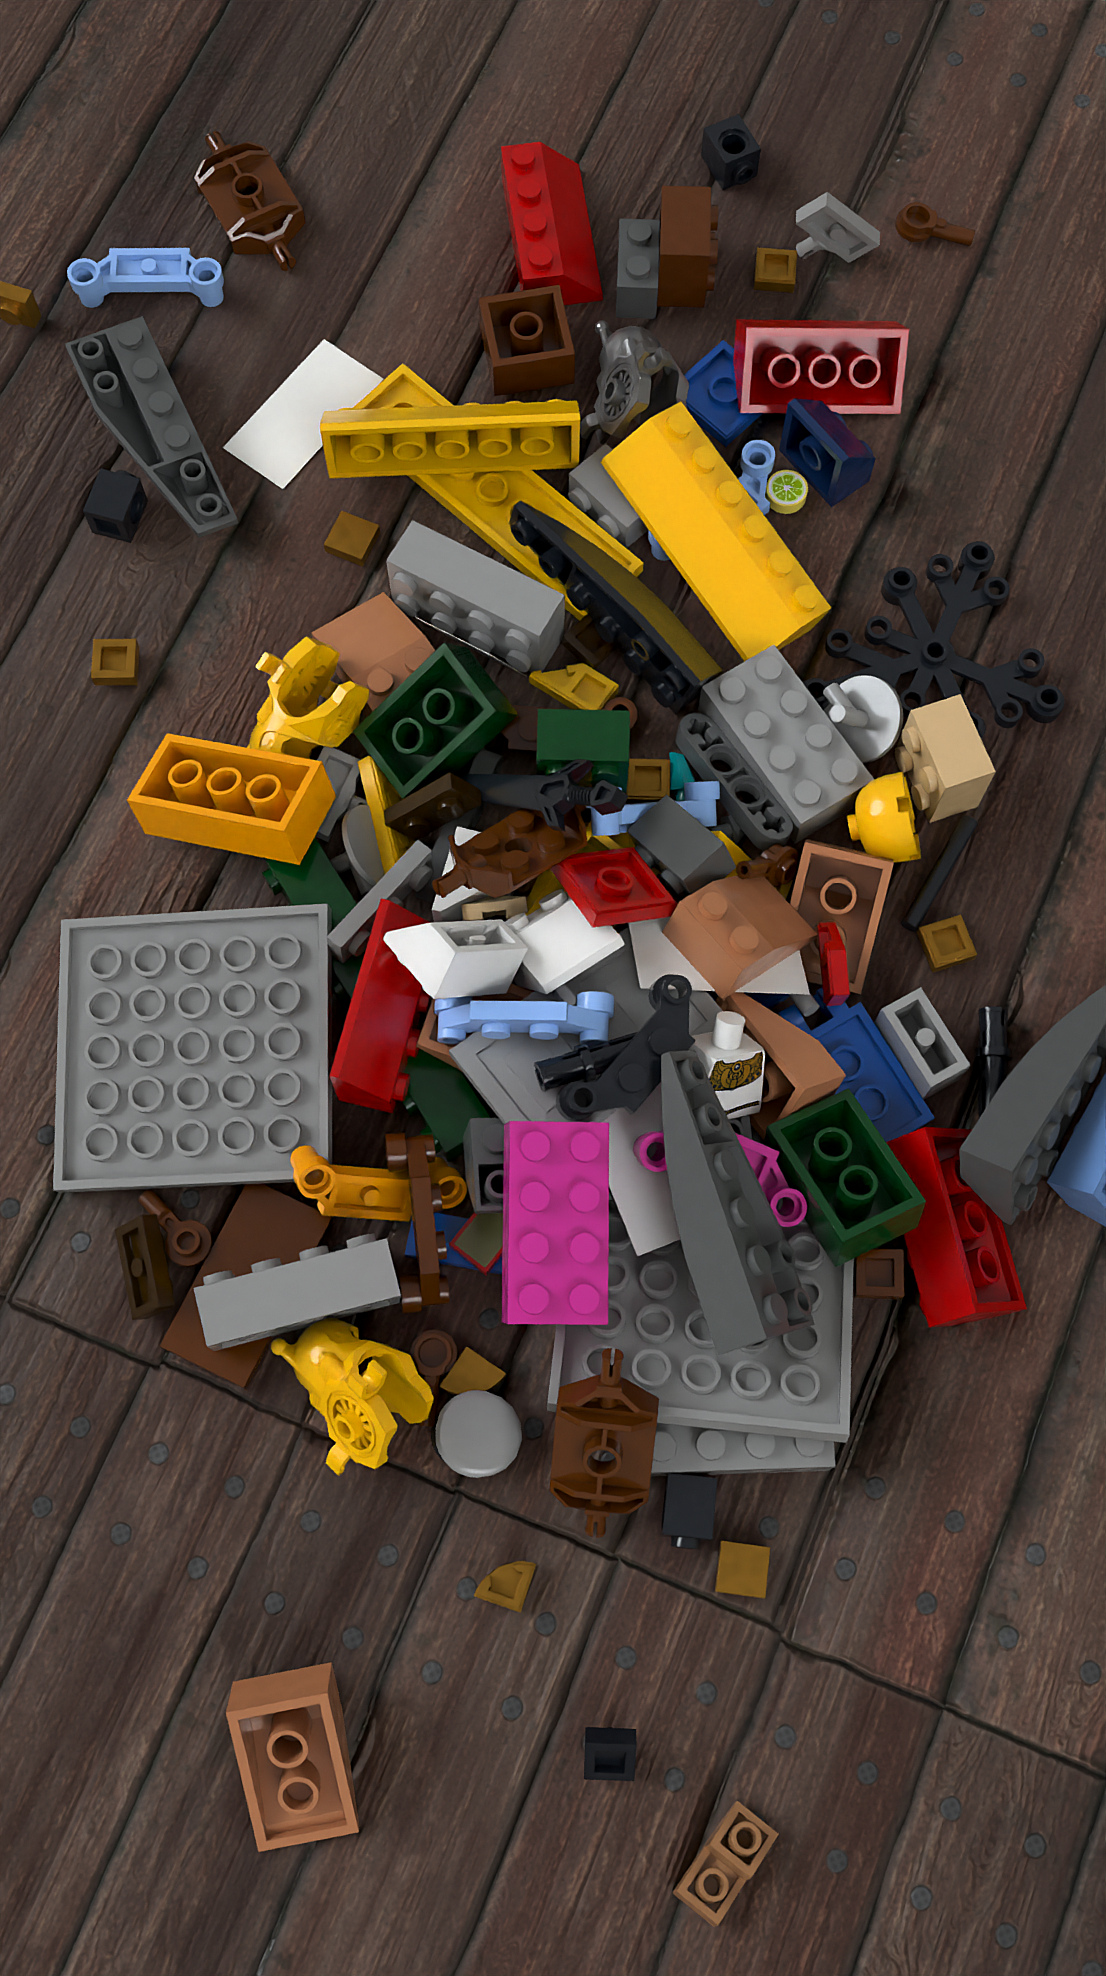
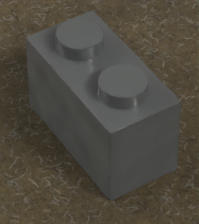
[616,219,660,319]
[626,794,736,896]

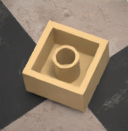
[895,694,996,823]

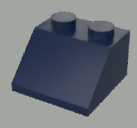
[779,398,876,508]

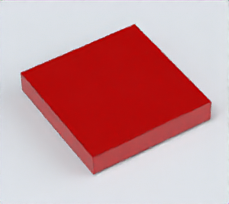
[550,847,677,928]

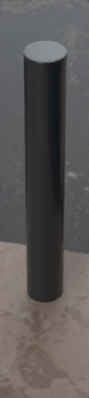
[901,815,978,932]

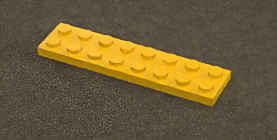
[352,363,644,621]

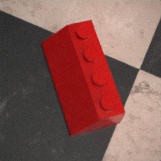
[501,142,603,305]
[733,319,909,414]
[329,898,433,1113]
[886,1127,1027,1327]

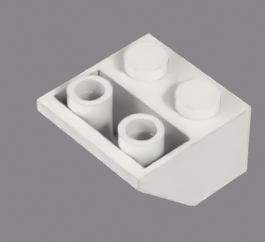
[383,919,528,999]

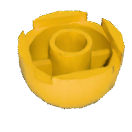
[847,772,921,863]

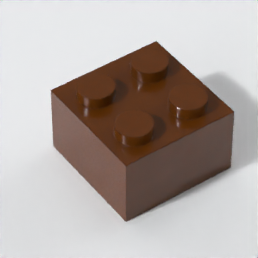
[657,185,718,308]
[479,285,575,396]

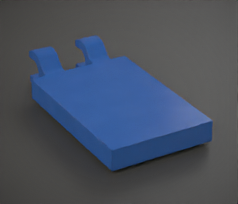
[778,988,935,1142]

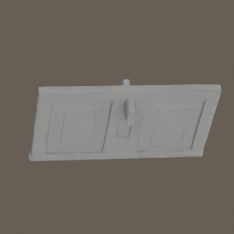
[449,927,722,1124]

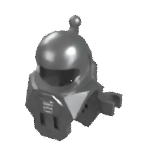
[580,321,689,445]

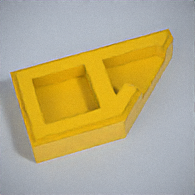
[529,663,619,710]

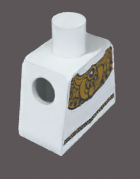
[689,1011,765,1119]

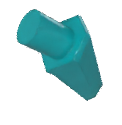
[669,752,696,801]

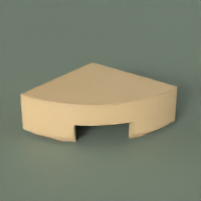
[461,896,528,921]

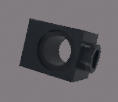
[701,114,761,190]
[83,468,148,543]
[660,1473,717,1550]

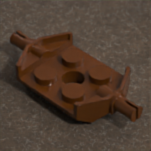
[194,131,306,271]
[432,785,592,898]
[549,1348,659,1538]

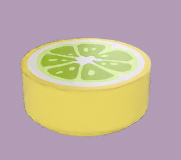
[765,470,808,514]

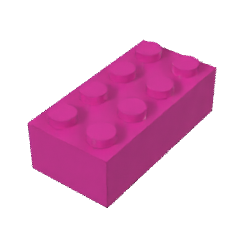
[502,1121,609,1325]

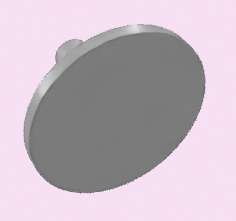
[823,675,903,763]
[330,805,385,895]

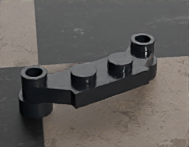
[556,974,696,1121]

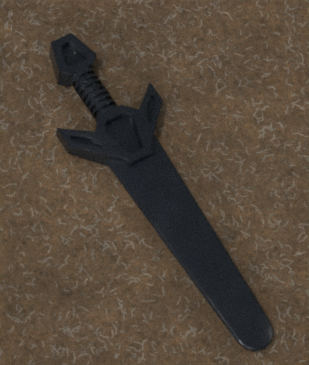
[453,759,628,831]

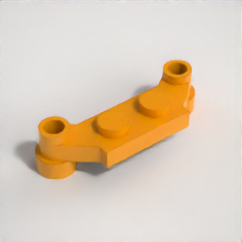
[290,1145,467,1222]

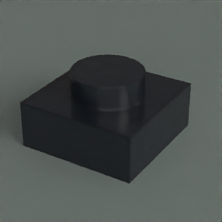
[584,1727,637,1781]

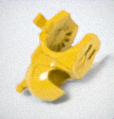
[246,636,369,759]
[271,1318,434,1476]

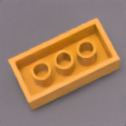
[127,733,336,865]

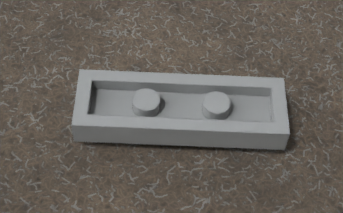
[327,840,433,964]

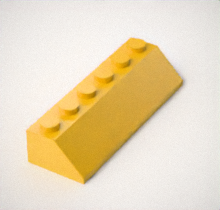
[320,399,580,478]
[600,401,831,662]

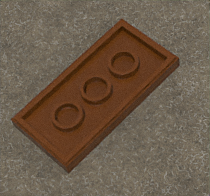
[160,1183,333,1390]

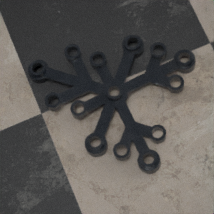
[803,541,1065,740]

